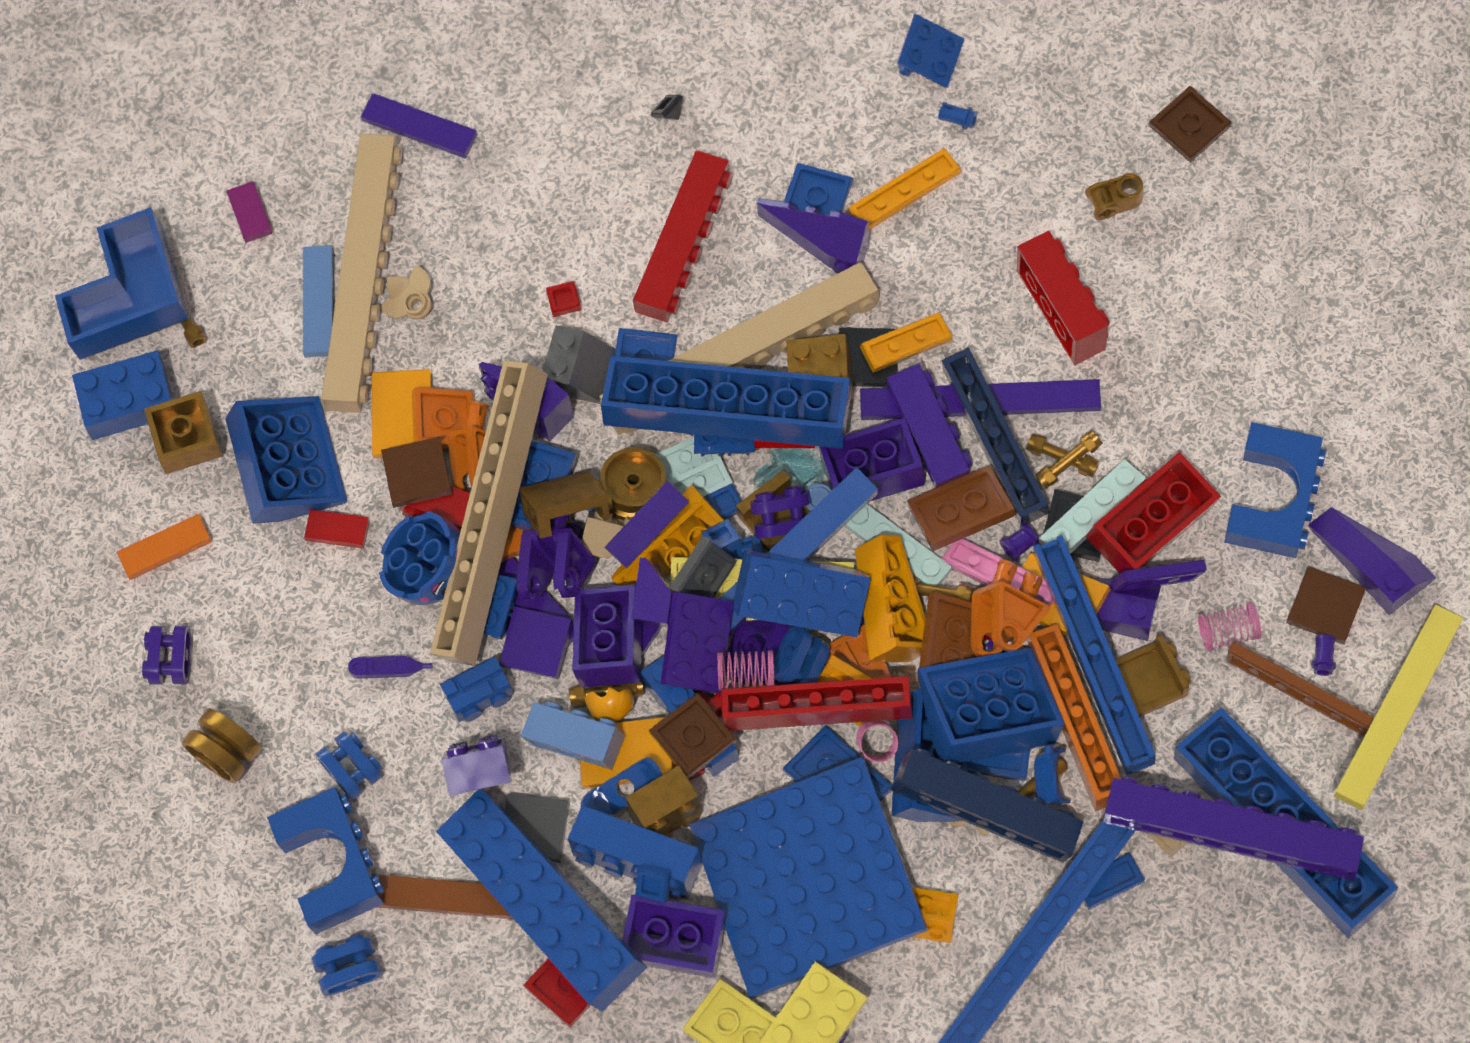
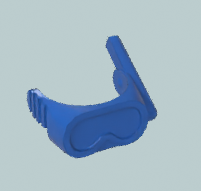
[1034,743,1070,804]

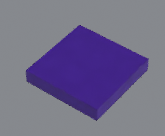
[499,606,574,679]

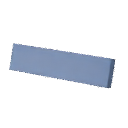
[303,245,334,357]

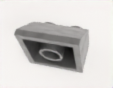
[542,325,615,404]

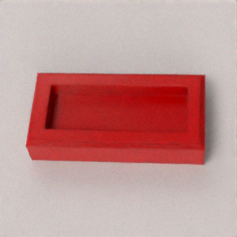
[304,510,370,549]

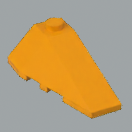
[611,485,725,586]

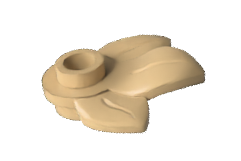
[380,265,432,320]

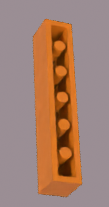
[1028,624,1121,812]

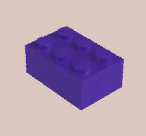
[819,418,925,501]
[572,584,642,688]

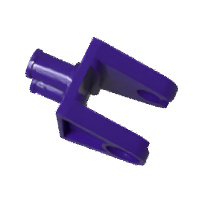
[517,514,596,599]

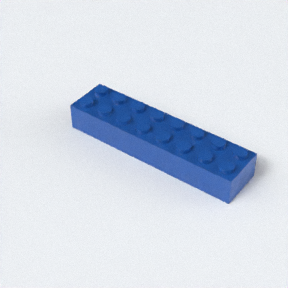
[601,355,850,449]
[1173,707,1398,939]
[436,789,648,1012]

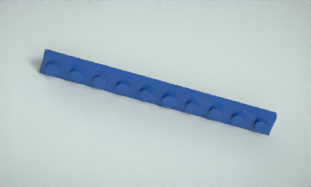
[939,820,1136,1043]

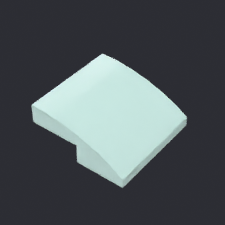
[655,437,733,497]

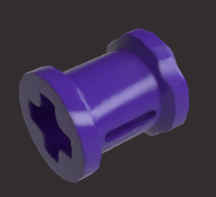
[999,523,1040,562]

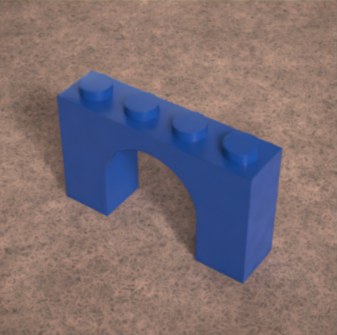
[1224,422,1327,558]
[267,787,385,934]

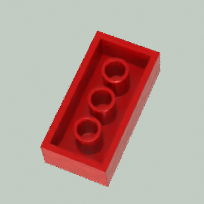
[1016,230,1109,366]
[1085,452,1221,574]

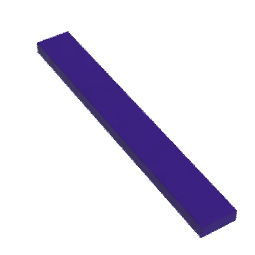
[860,379,1101,421]

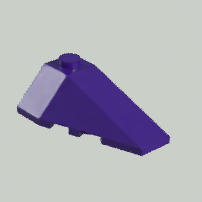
[757,198,869,274]
[1308,507,1436,615]
[1096,578,1161,641]

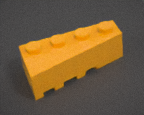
[855,534,926,663]

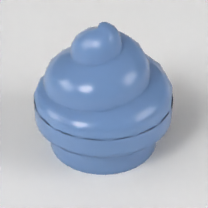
[806,483,832,511]

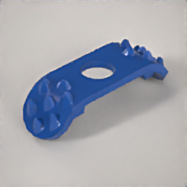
[580,757,662,815]

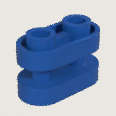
[773,626,830,685]
[314,731,383,801]
[311,934,382,996]

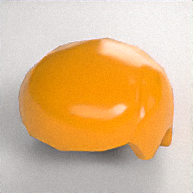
[584,687,634,722]

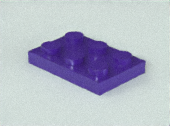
[660,592,734,693]

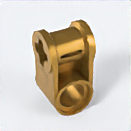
[1085,173,1143,220]

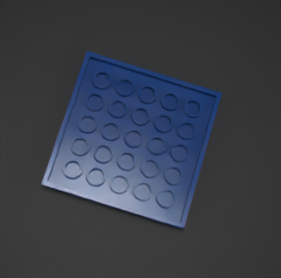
[689,756,928,999]

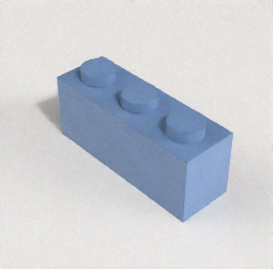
[521,701,625,770]

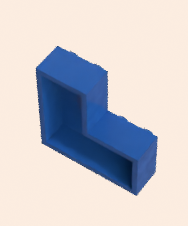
[55,207,189,360]

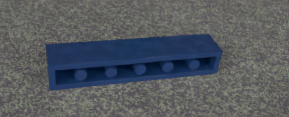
[942,347,1049,525]
[892,749,1084,863]

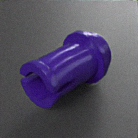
[1311,634,1336,676]

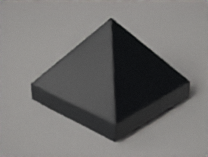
[650,94,683,120]

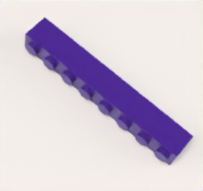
[1104,777,1365,881]

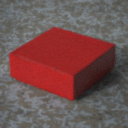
[546,281,582,317]

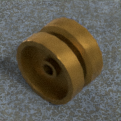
[600,447,666,520]
[181,708,262,783]

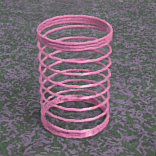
[1198,602,1262,652]
[717,651,774,691]
[856,721,899,763]

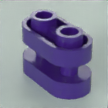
[750,486,810,538]
[142,625,191,685]

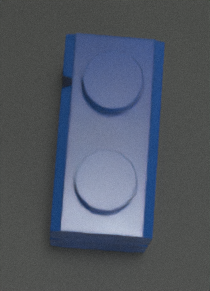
[440,656,513,722]

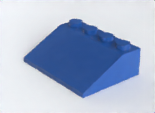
[225,396,347,524]
[917,647,1065,763]

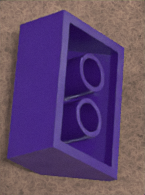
[623,894,725,979]

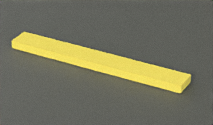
[1333,604,1463,811]

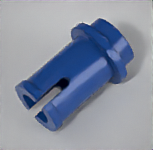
[938,102,977,130]

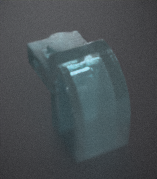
[753,448,824,491]

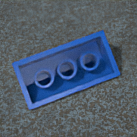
[891,688,967,822]

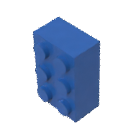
[72,350,173,440]

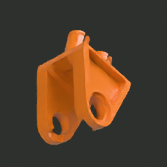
[448,401,489,493]
[970,560,1049,657]

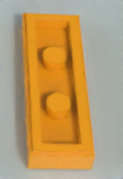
[860,312,953,373]

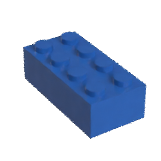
[732,549,870,637]
[568,805,702,900]

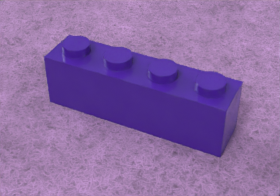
[886,364,972,488]

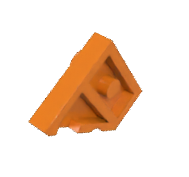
[825,625,893,679]

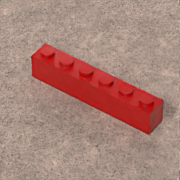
[633,150,733,323]
[721,676,913,731]

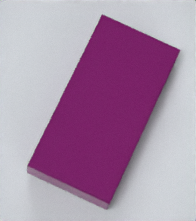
[226,181,273,243]

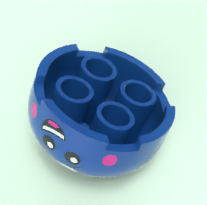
[379,511,460,605]

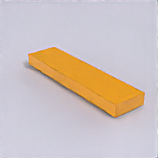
[848,148,961,231]

